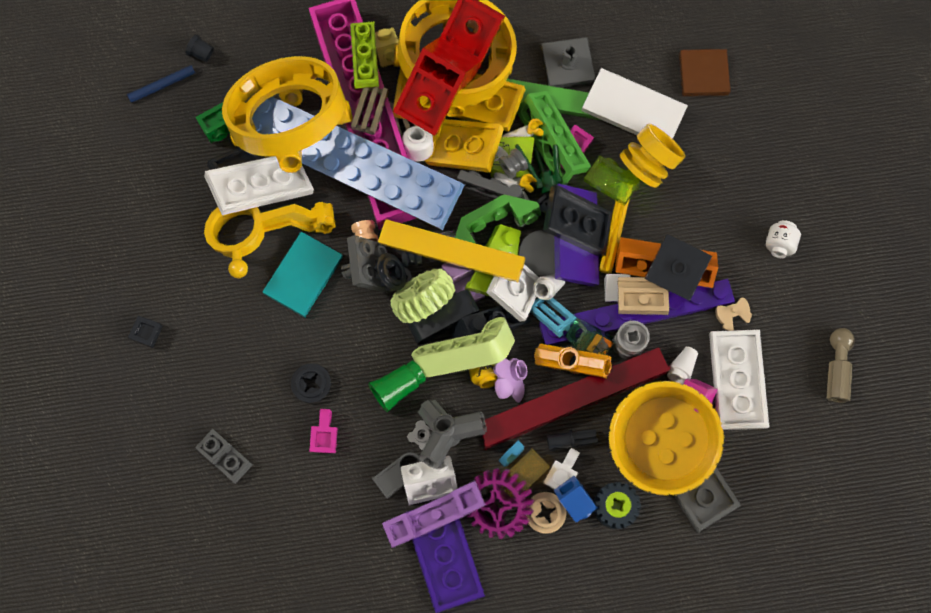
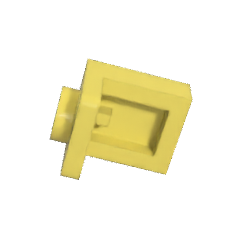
[375,28,398,67]

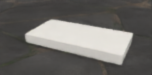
[582,68,688,139]
[204,156,314,215]
[709,330,769,430]

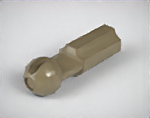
[827,328,855,403]

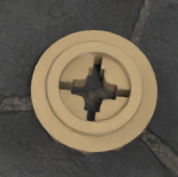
[527,492,566,534]

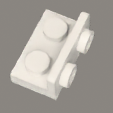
[401,456,458,505]

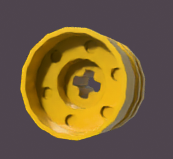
[620,123,686,188]

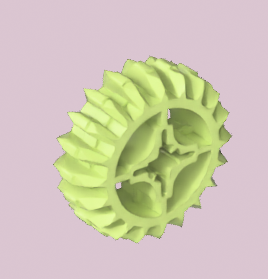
[390,269,455,323]

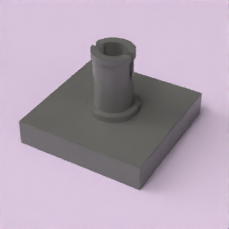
[541,37,595,88]

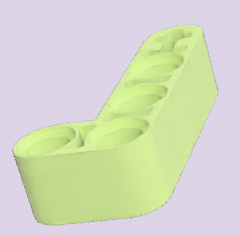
[412,317,515,377]

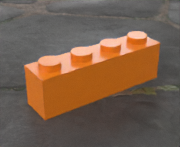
[615,237,718,288]

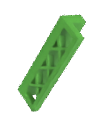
[517,91,591,185]

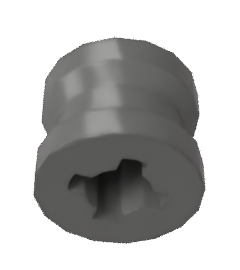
[498,148,528,179]

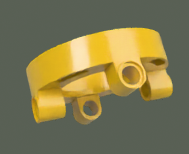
[394,0,517,117]
[222,56,353,173]

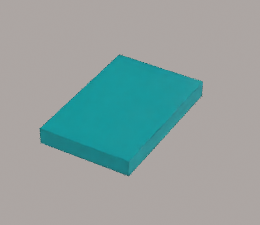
[263,232,343,318]

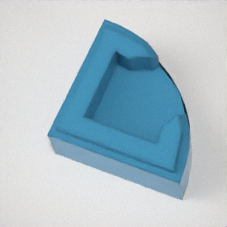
[499,440,524,467]

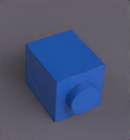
[554,475,597,523]

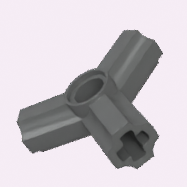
[418,400,487,469]

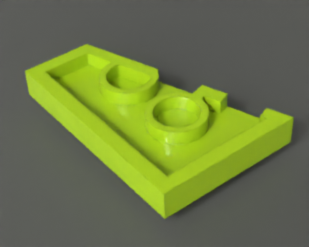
[464,224,521,297]

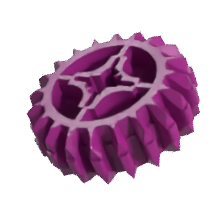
[467,468,534,539]

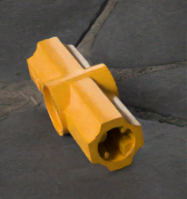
[534,344,612,378]

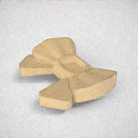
[715,298,752,331]

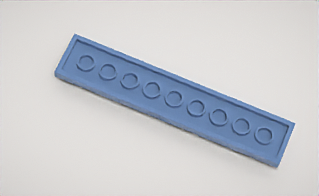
[252,97,465,230]

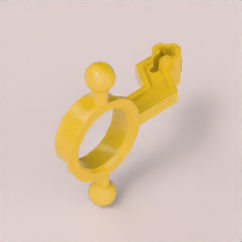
[204,202,335,278]

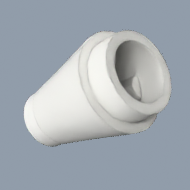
[533,274,565,300]
[667,347,698,385]

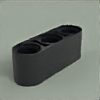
[407,289,480,345]

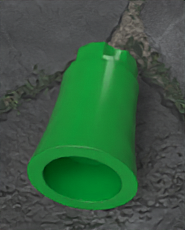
[368,360,426,413]

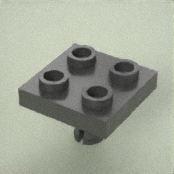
[341,235,390,292]

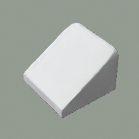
[604,274,631,302]

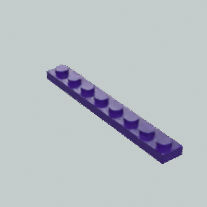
[539,279,735,346]

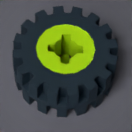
[594,482,641,529]

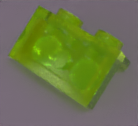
[584,156,641,206]

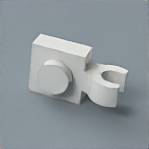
[543,448,580,489]

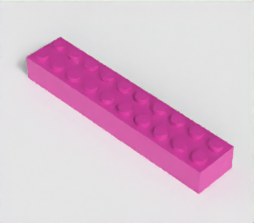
[309,0,416,230]

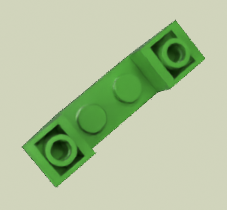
[455,194,541,244]

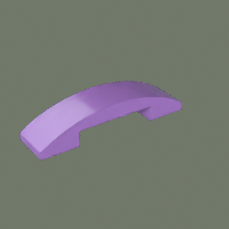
[382,481,486,547]

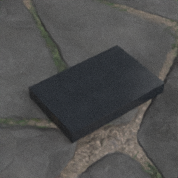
[543,185,612,257]

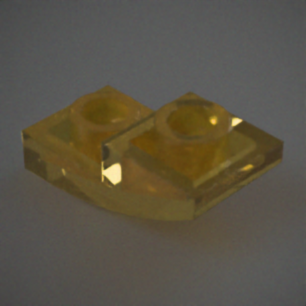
[502,449,550,497]

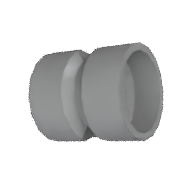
[613,321,649,359]

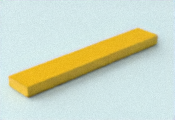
[378,219,526,283]

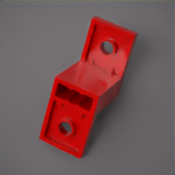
[393,0,505,136]

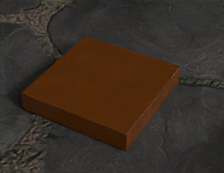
[679,49,731,96]

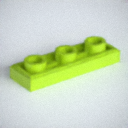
[350,22,379,89]

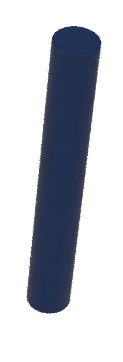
[127,65,195,103]

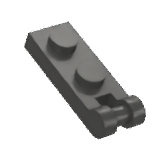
[457,170,525,199]

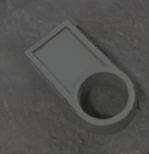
[372,452,421,499]

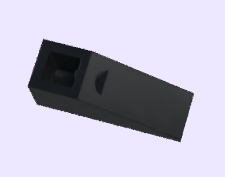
[449,306,531,338]

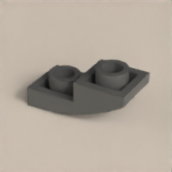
[195,429,253,484]

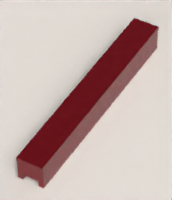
[480,347,671,450]

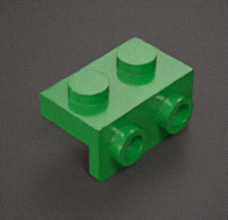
[195,102,230,143]

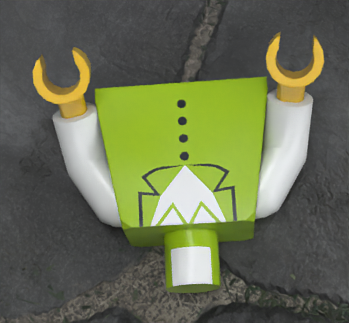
[491,119,544,193]

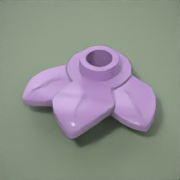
[493,358,527,403]

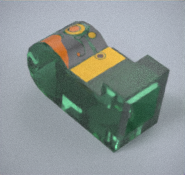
[565,318,615,355]

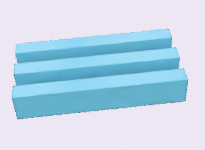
[530,298,578,338]

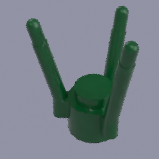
[515,144,562,193]

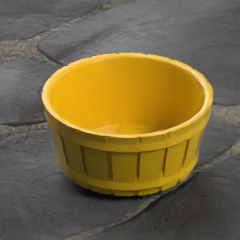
[609,381,724,495]

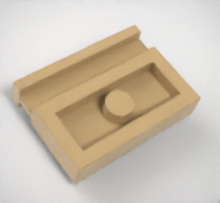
[617,277,669,315]

